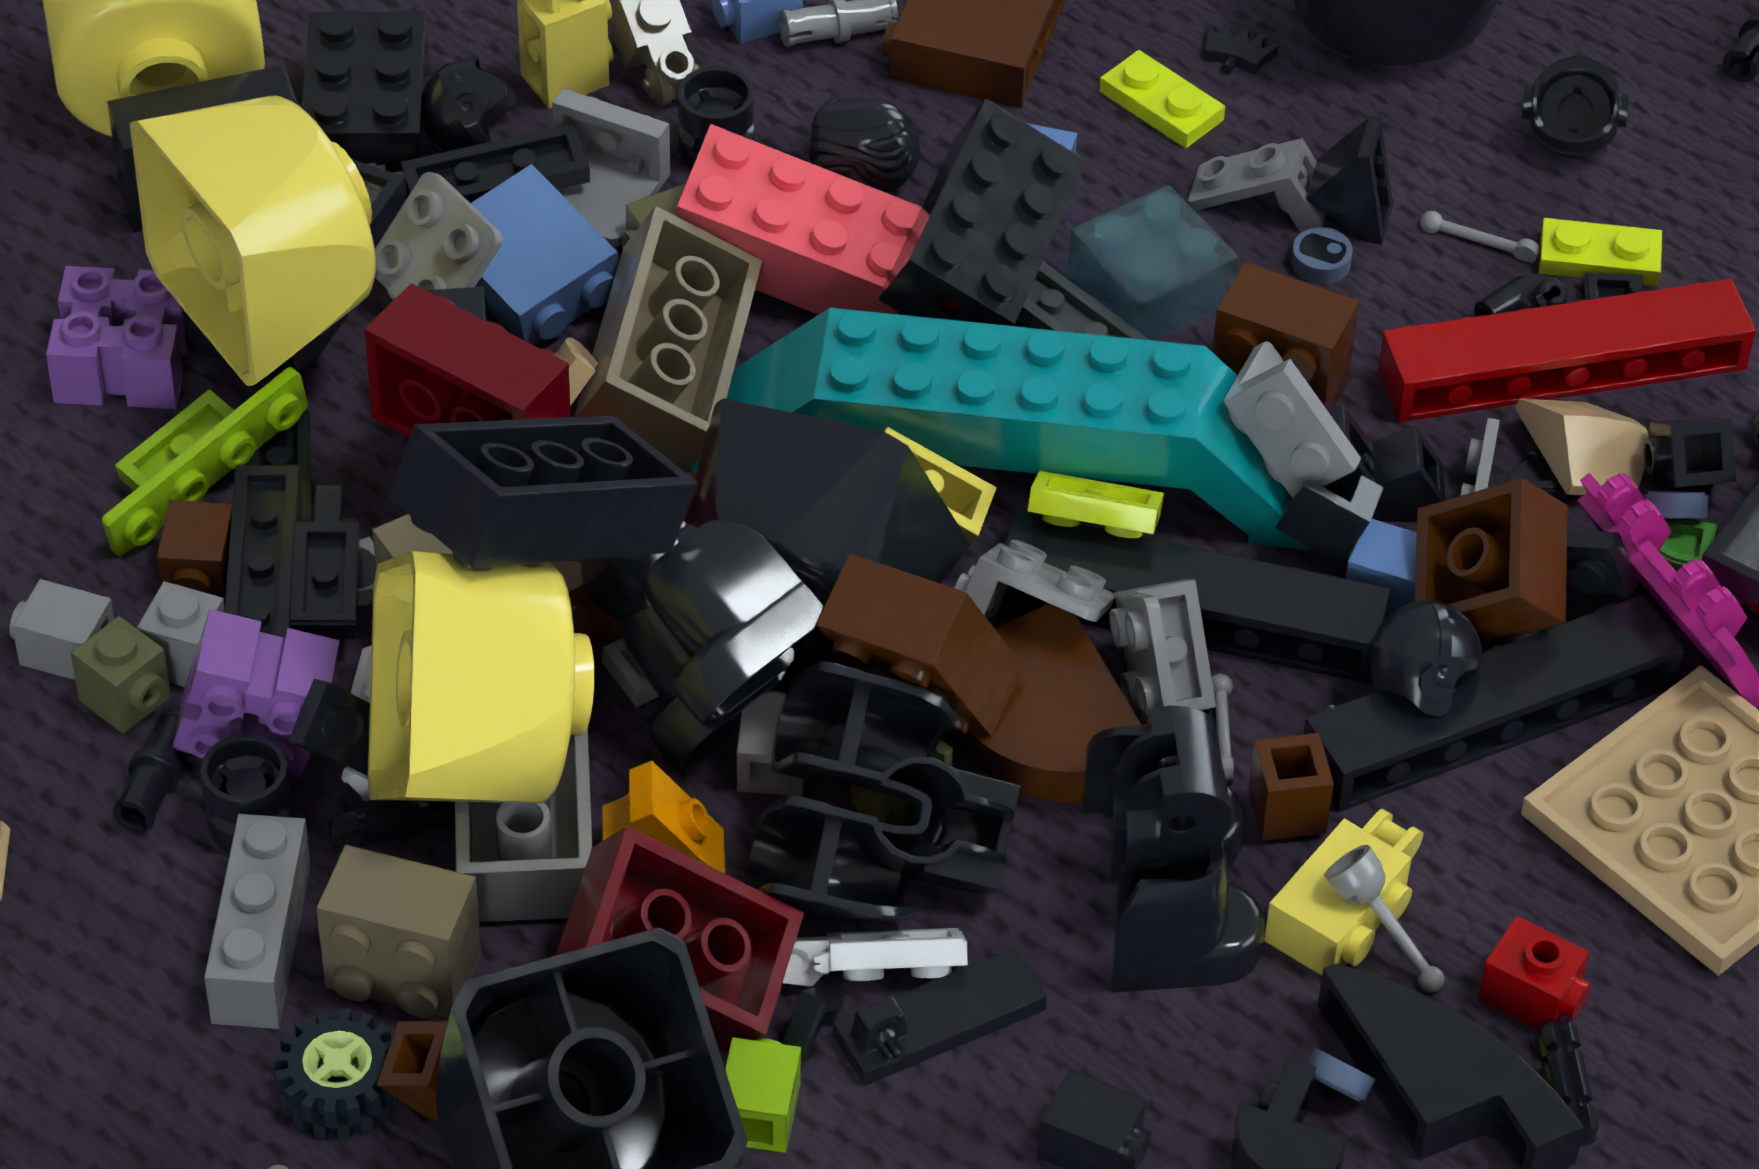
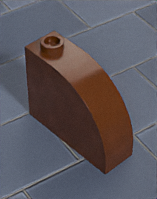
[882,0,1066,108]
[953,603,1141,803]

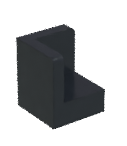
[1275,475,1384,565]

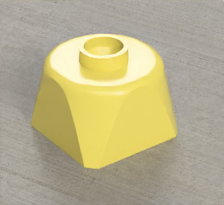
[42,0,265,137]
[130,95,376,386]
[368,551,594,803]

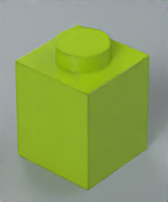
[725,1037,801,1153]

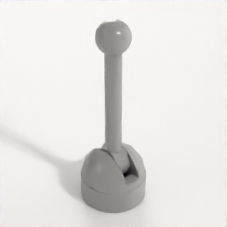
[1324,845,1445,993]

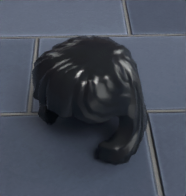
[809,97,920,191]

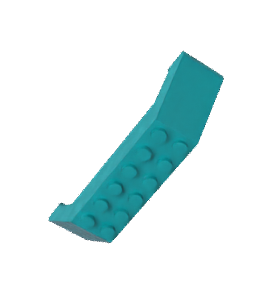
[689,308,1311,550]

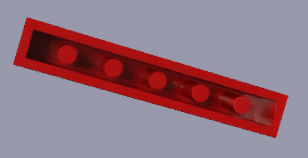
[1378,279,1756,423]

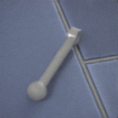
[1420,211,1540,263]
[1212,673,1234,784]

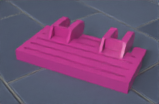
[1577,472,1759,707]

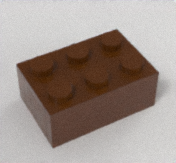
[816,553,1024,737]

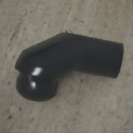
[1474,275,1567,317]

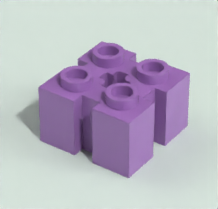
[46,266,188,409]
[172,609,339,777]

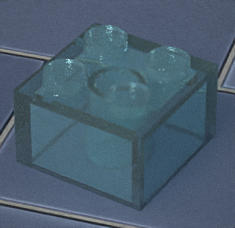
[1067,184,1239,341]

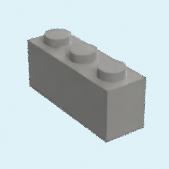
[205,814,311,1029]

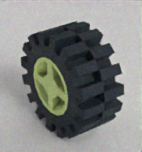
[274,1008,400,1141]

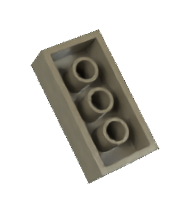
[574,206,763,472]

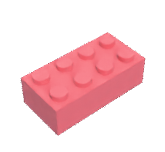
[674,124,922,315]

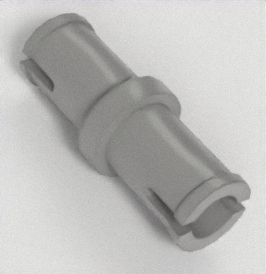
[779,0,899,47]

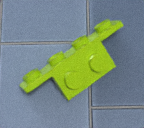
[101,367,308,557]

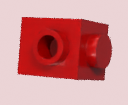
[1478,916,1592,1031]

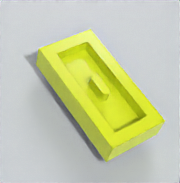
[1099,50,1225,149]
[1539,218,1662,286]
[1028,470,1164,538]

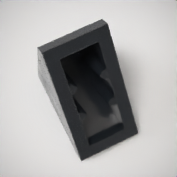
[1306,117,1393,245]

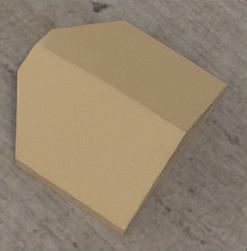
[1514,398,1649,495]

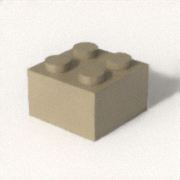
[316,845,481,1018]

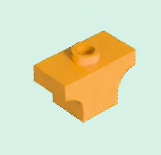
[602,761,725,873]

